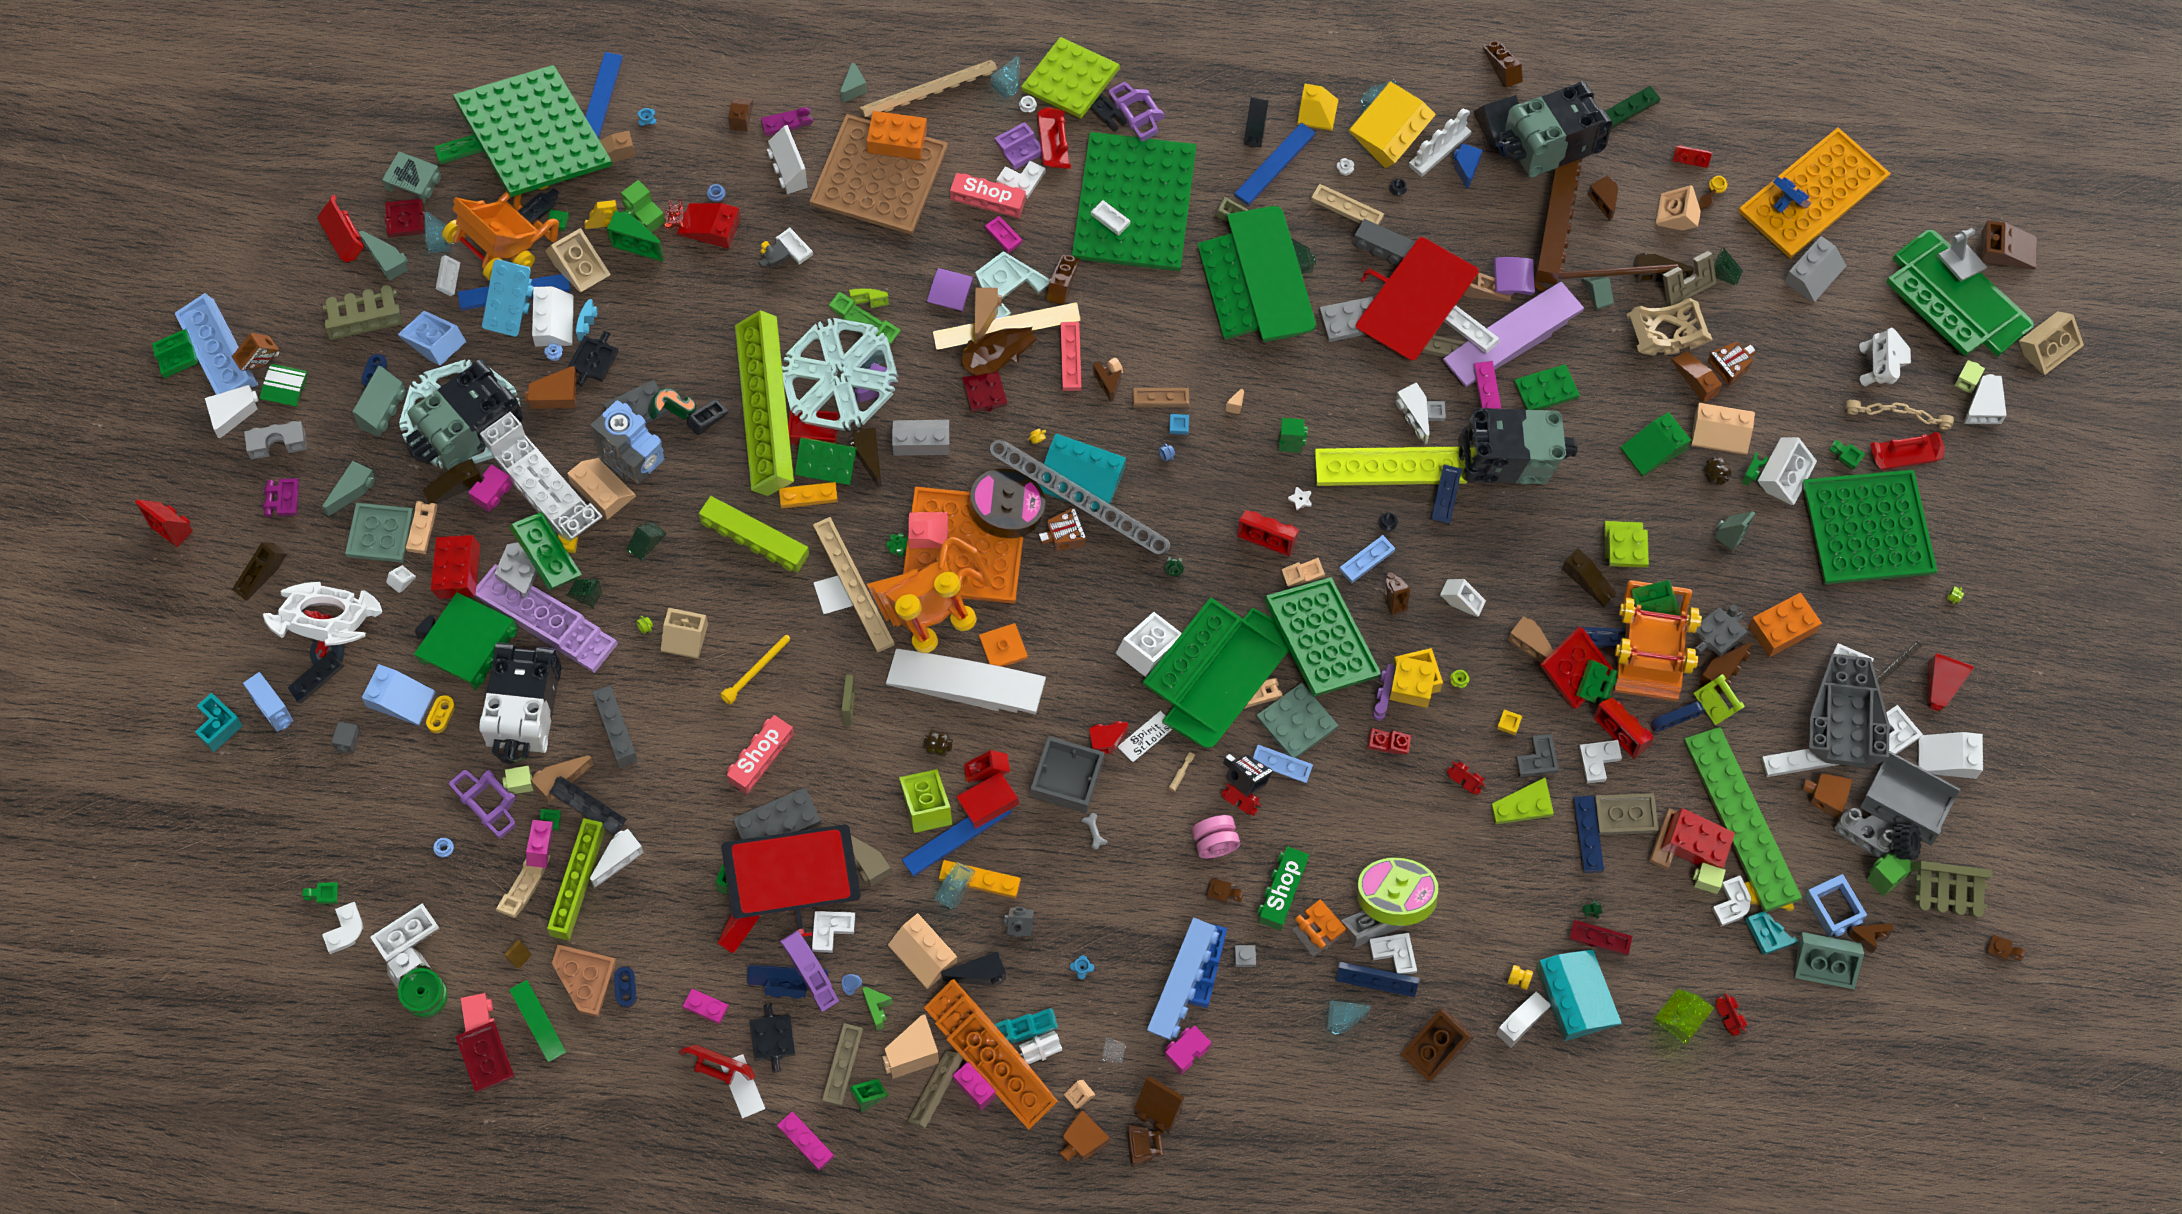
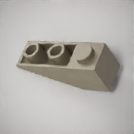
[851,836,891,886]

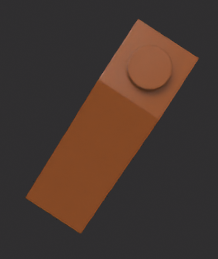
[1671,351,1722,403]

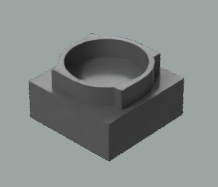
[1031,736,1105,813]

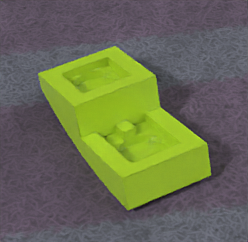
[849,289,889,308]

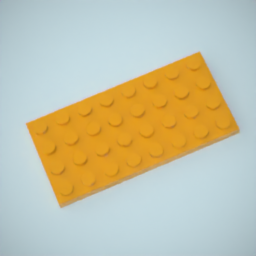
[1738,128,1890,259]

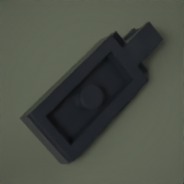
[518,188,559,225]

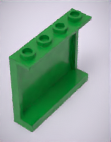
[414,592,518,690]

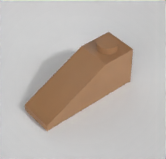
[600,131,635,162]
[1463,273,1511,302]
[975,288,1002,342]
[1508,616,1554,663]
[531,755,594,803]

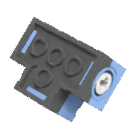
[590,400,665,485]

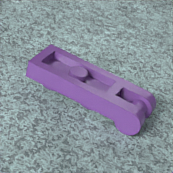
[1373,664,1395,721]

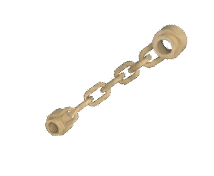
[1845,400,1954,430]

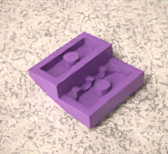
[995,122,1042,170]
[1494,257,1535,295]
[927,268,974,312]

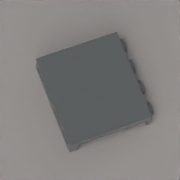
[1860,751,1961,846]

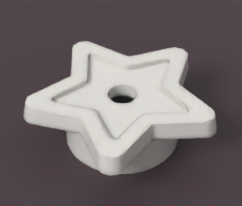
[1288,487,1311,510]

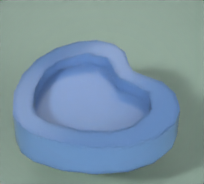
[842,974,862,995]

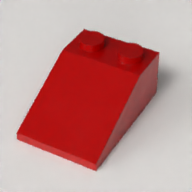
[677,203,741,249]
[135,499,193,548]

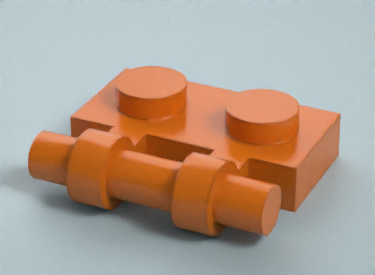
[1295,899,1347,950]

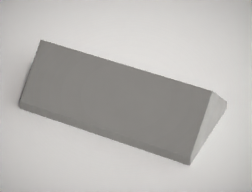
[1341,911,1404,948]

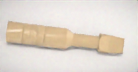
[1169,752,1195,792]

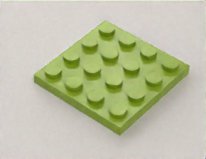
[1021,37,1120,119]

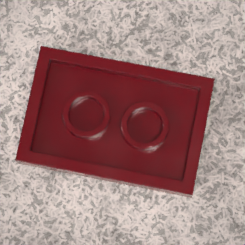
[455,1021,515,1094]

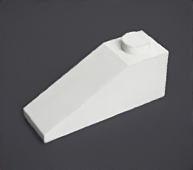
[590,829,644,887]
[1496,992,1551,1048]

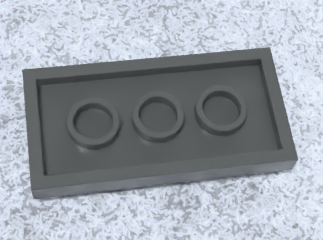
[733,787,821,839]

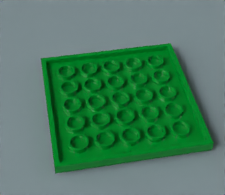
[1802,470,1938,585]

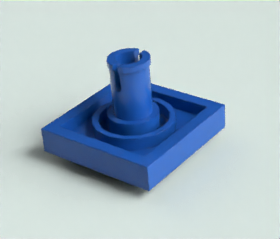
[1773,176,1811,213]

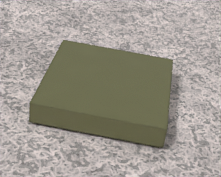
[842,675,855,726]

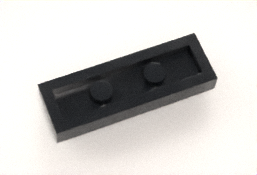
[288,651,344,703]

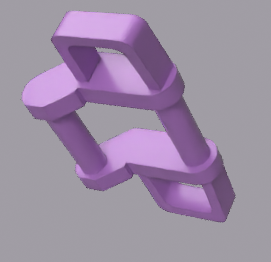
[1109,82,1165,141]
[449,770,516,839]

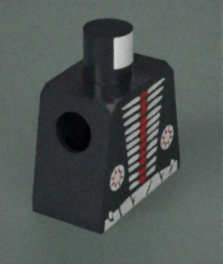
[1223,754,1273,797]

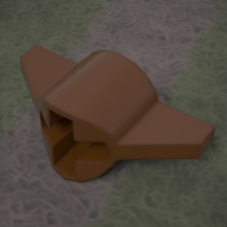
[1699,189,1716,211]

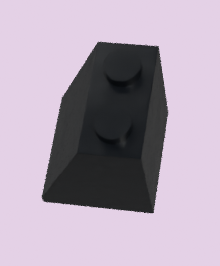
[1473,95,1519,150]

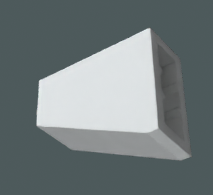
[1964,374,2007,424]
[205,385,259,438]

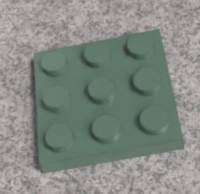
[345,503,414,563]
[1256,683,1339,758]

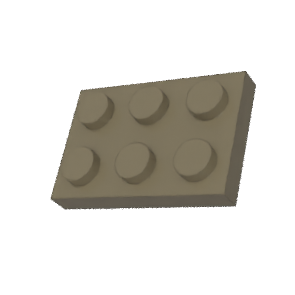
[1594,793,1659,835]

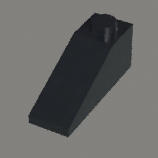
[1244,97,1269,148]
[941,952,1006,986]

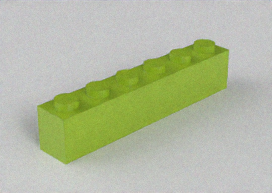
[699,496,809,573]
[547,818,605,941]

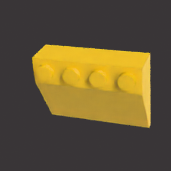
[1348,81,1436,169]

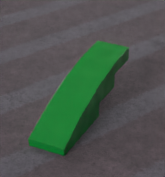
[509,980,566,1062]

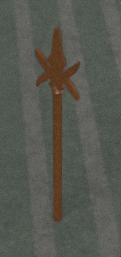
[1517,263,1678,296]

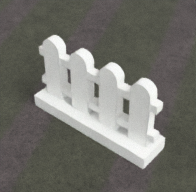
[1409,108,1471,177]

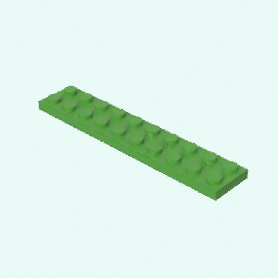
[1683,727,1802,913]

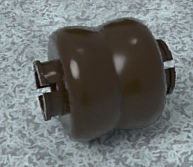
[1704,456,1732,485]
[923,730,953,756]

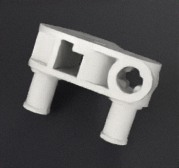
[1859,328,1911,386]

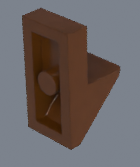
[1093,361,1122,402]
[1848,923,1894,953]

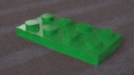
[509,512,582,591]

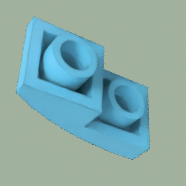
[576,299,597,341]

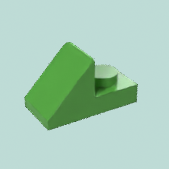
[862,987,893,1030]

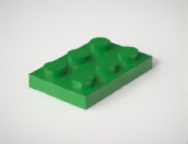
[1514,364,1580,410]
[795,437,857,485]

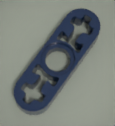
[1651,701,1705,732]

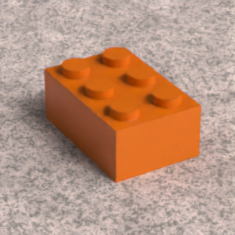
[867,111,927,160]
[1748,592,1822,657]

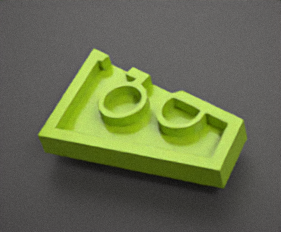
[1491,777,1554,825]

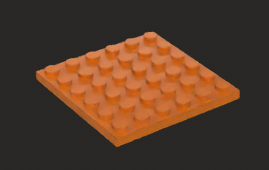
[903,487,1024,604]

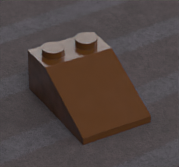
[1400,1009,1475,1082]
[1134,1076,1184,1133]

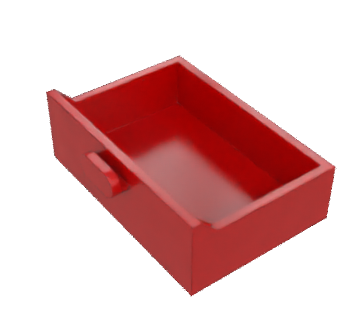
[788,409,840,445]
[956,772,1019,829]

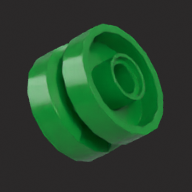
[397,968,448,1018]

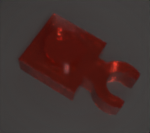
[664,199,685,228]

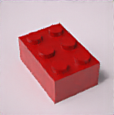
[431,535,480,599]
[1661,808,1735,869]

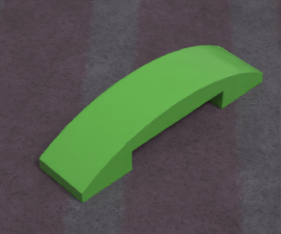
[829,292,901,345]

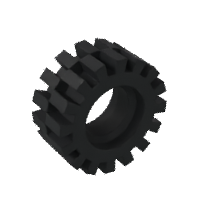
[1892,824,1922,860]

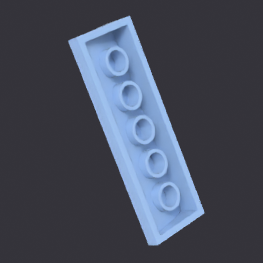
[175,293,258,395]

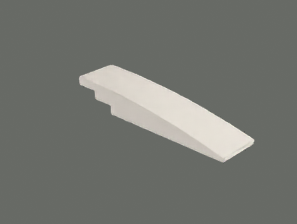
[886,649,1046,715]

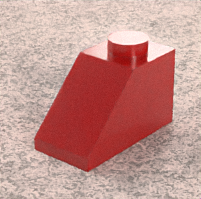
[964,750,1010,783]

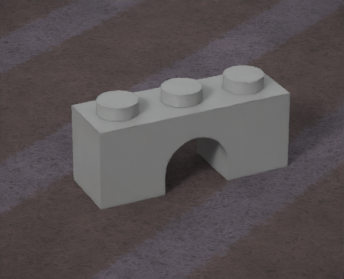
[244,421,307,460]

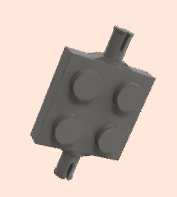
[1693,607,1748,657]

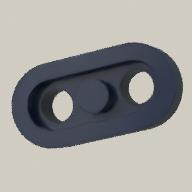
[361,354,388,388]
[614,967,637,1008]

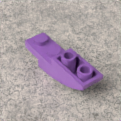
[780,931,839,1012]

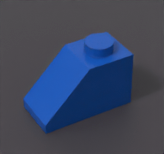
[1453,143,1482,188]

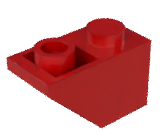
[1089,721,1128,755]

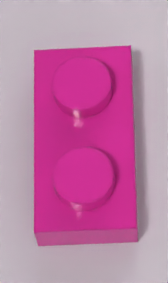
[985,216,1022,254]
[683,989,729,1025]

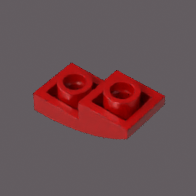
[1367,728,1411,754]

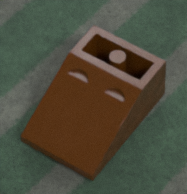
[1981,220,2037,269]

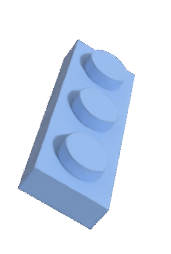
[1339,535,1395,584]
[1253,745,1313,784]

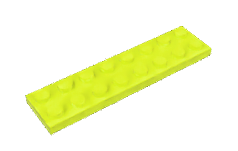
[1315,447,1467,486]

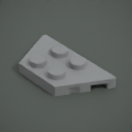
[495,542,537,598]

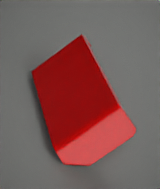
[1037,107,1071,169]
[317,195,364,262]
[1870,432,1945,470]
[678,1045,756,1085]

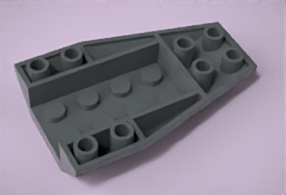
[1809,654,1890,768]

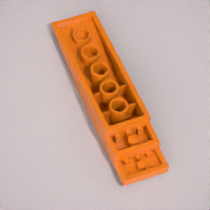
[924,979,1058,1130]

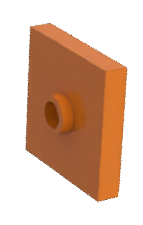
[979,623,1028,667]

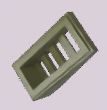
[1214,197,1248,222]

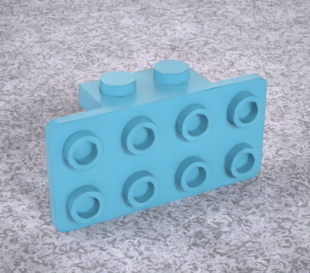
[482,259,534,336]

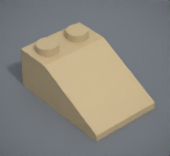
[545,228,611,293]

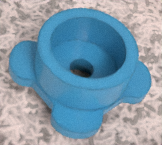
[637,108,656,126]
[1070,955,1094,979]

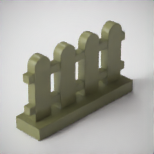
[323,285,403,340]
[1911,861,1992,918]

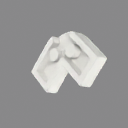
[1712,876,1751,927]
[322,902,363,954]

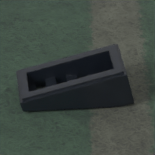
[686,399,728,435]

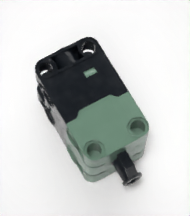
[1498,81,1613,177]
[406,360,523,470]
[1458,408,1578,484]

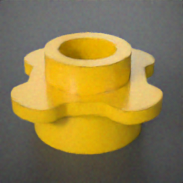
[1028,429,1046,444]

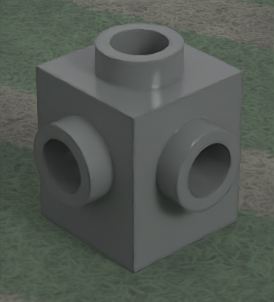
[1004,906,1034,937]

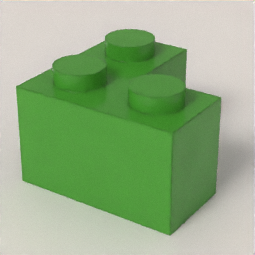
[621,180,665,233]
[1867,852,1913,897]

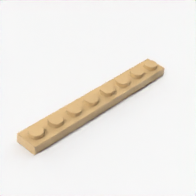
[859,60,997,118]
[813,517,894,653]

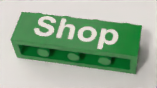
[1257,846,1309,931]

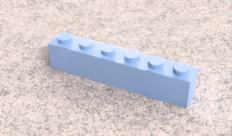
[1147,917,1219,1042]

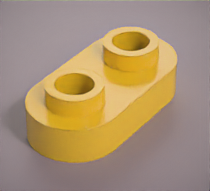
[426,695,455,734]

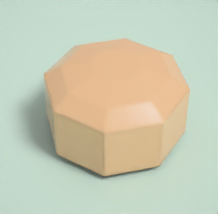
[1107,358,1123,374]

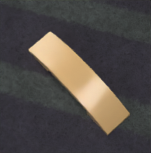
[496,855,550,918]

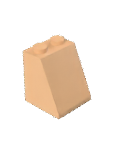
[883,1015,939,1079]

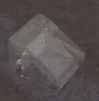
[1102,1037,1126,1064]

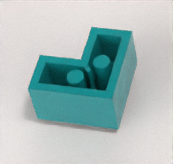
[195,693,243,753]

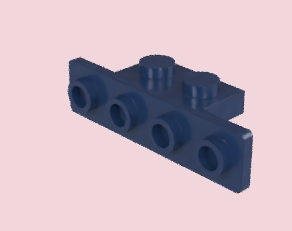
[747,965,828,999]

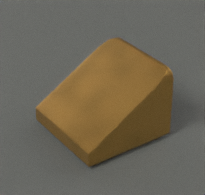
[505,940,531,969]

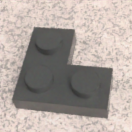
[1516,734,1559,777]

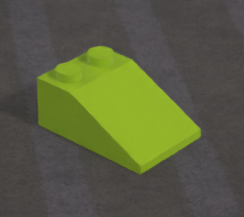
[899,769,952,833]

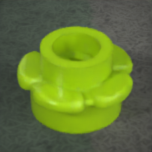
[1947,586,1964,604]
[636,616,653,634]
[1450,670,1469,688]

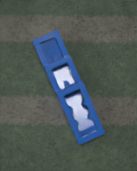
[1188,924,1227,1008]

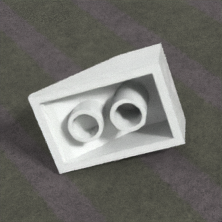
[1116,612,1182,677]
[1918,732,1983,779]

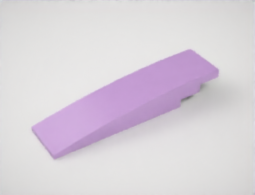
[1443,282,1584,387]
[476,564,618,673]

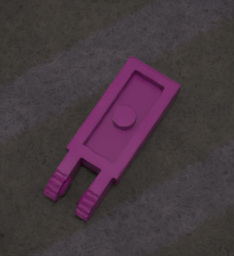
[761,107,813,136]

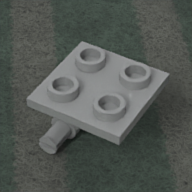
[1937,228,1987,282]

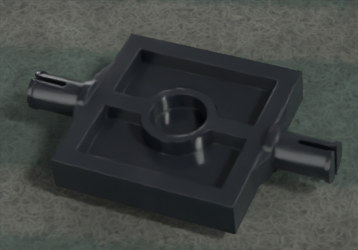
[568,331,619,387]
[749,1004,795,1073]

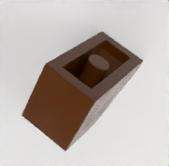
[728,97,753,132]
[1588,175,1618,221]

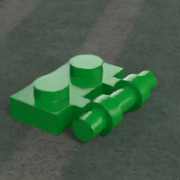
[1576,660,1618,706]

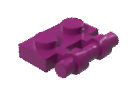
[263,478,300,517]

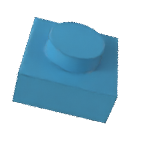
[1170,414,1189,435]

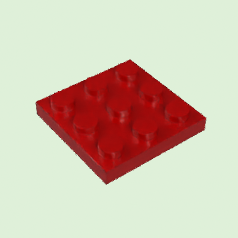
[1540,627,1614,709]

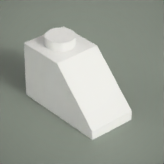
[1440,579,1486,617]

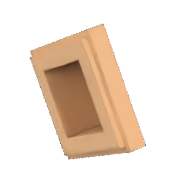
[1226,389,1244,414]
[1064,1080,1095,1110]

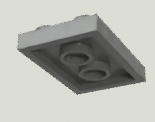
[604,380,670,424]

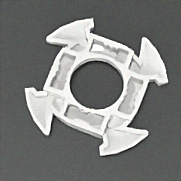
[263,582,382,646]

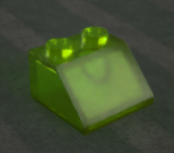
[1654,989,1714,1045]

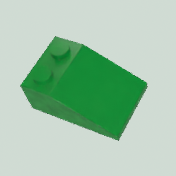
[607,211,664,262]
[1620,412,1691,477]

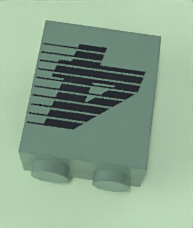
[382,152,441,204]

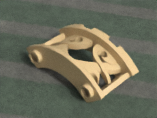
[1626,298,1712,355]

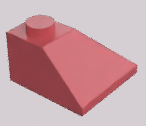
[909,512,948,549]

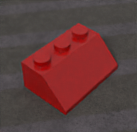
[1237,510,1299,557]
[1593,697,1654,760]

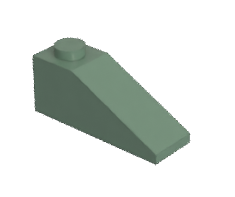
[359,230,408,281]
[322,461,375,516]
[1715,511,1755,550]

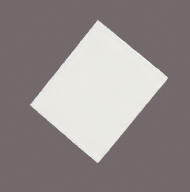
[814,576,853,614]

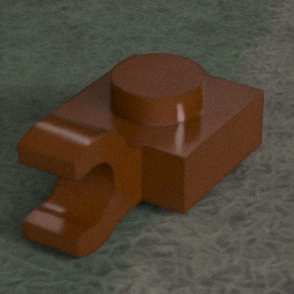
[1207,878,1243,904]
[1986,934,2026,961]

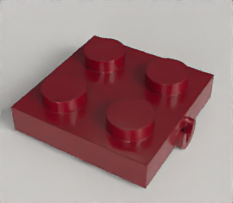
[384,199,426,237]
[962,371,1008,413]

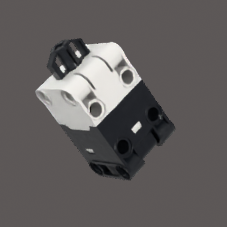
[479,642,561,764]

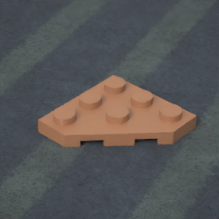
[552,945,617,1017]

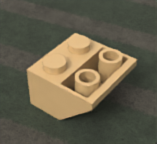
[661,608,708,659]

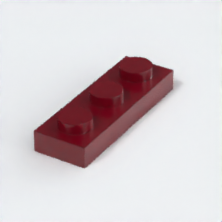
[1569,920,1633,956]

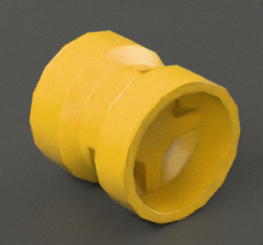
[1508,965,1533,990]

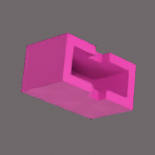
[468,464,512,512]
[526,820,553,868]
[1165,1025,1212,1075]
[953,1062,996,1111]

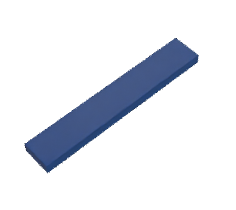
[586,52,623,139]
[1235,123,1316,206]
[458,274,571,311]
[902,810,1011,877]

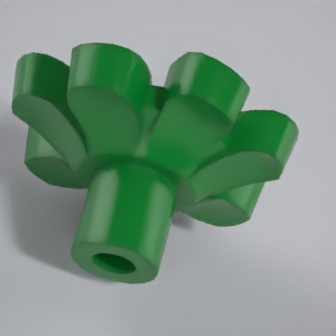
[886,533,908,557]

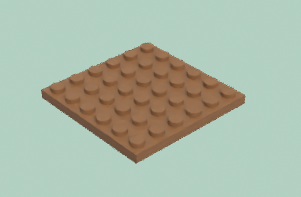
[810,114,948,235]

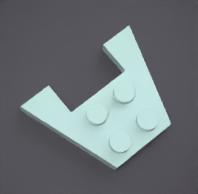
[975,251,1050,319]

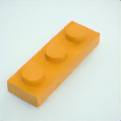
[779,482,838,508]

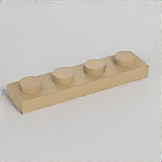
[1311,184,1384,225]

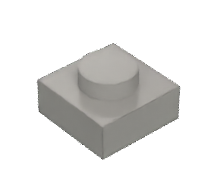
[1427,401,1446,421]
[1235,945,1256,967]

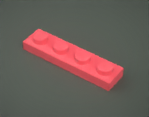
[1061,322,1081,391]

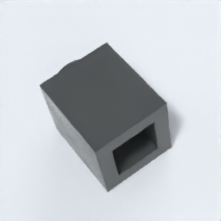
[331,721,361,754]

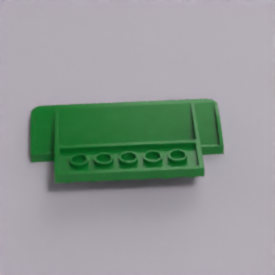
[1197,206,1316,342]
[1886,230,2034,357]
[1143,597,1289,748]

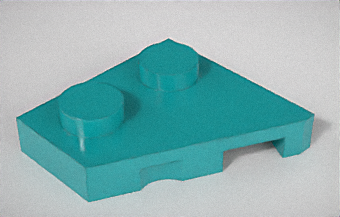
[1745,912,1798,955]

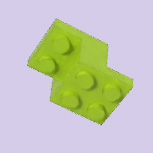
[1604,521,1649,568]

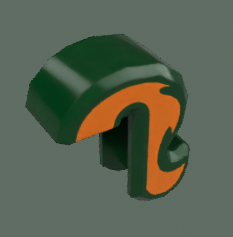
[648,388,696,420]

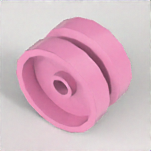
[1192,815,1241,859]

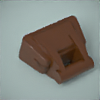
[1385,572,1410,615]
[1127,1125,1164,1168]

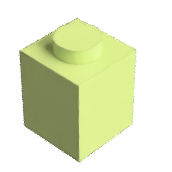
[1954,360,1985,394]
[503,766,534,794]
[1693,863,1726,894]

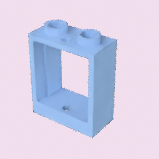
[243,672,293,732]
[1804,874,1867,937]

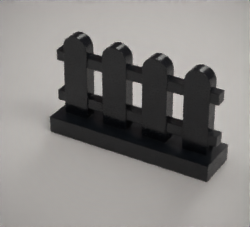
[549,776,627,836]

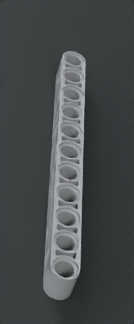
[990,440,1170,554]

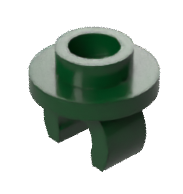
[1165,557,1184,576]
[1582,899,1603,919]

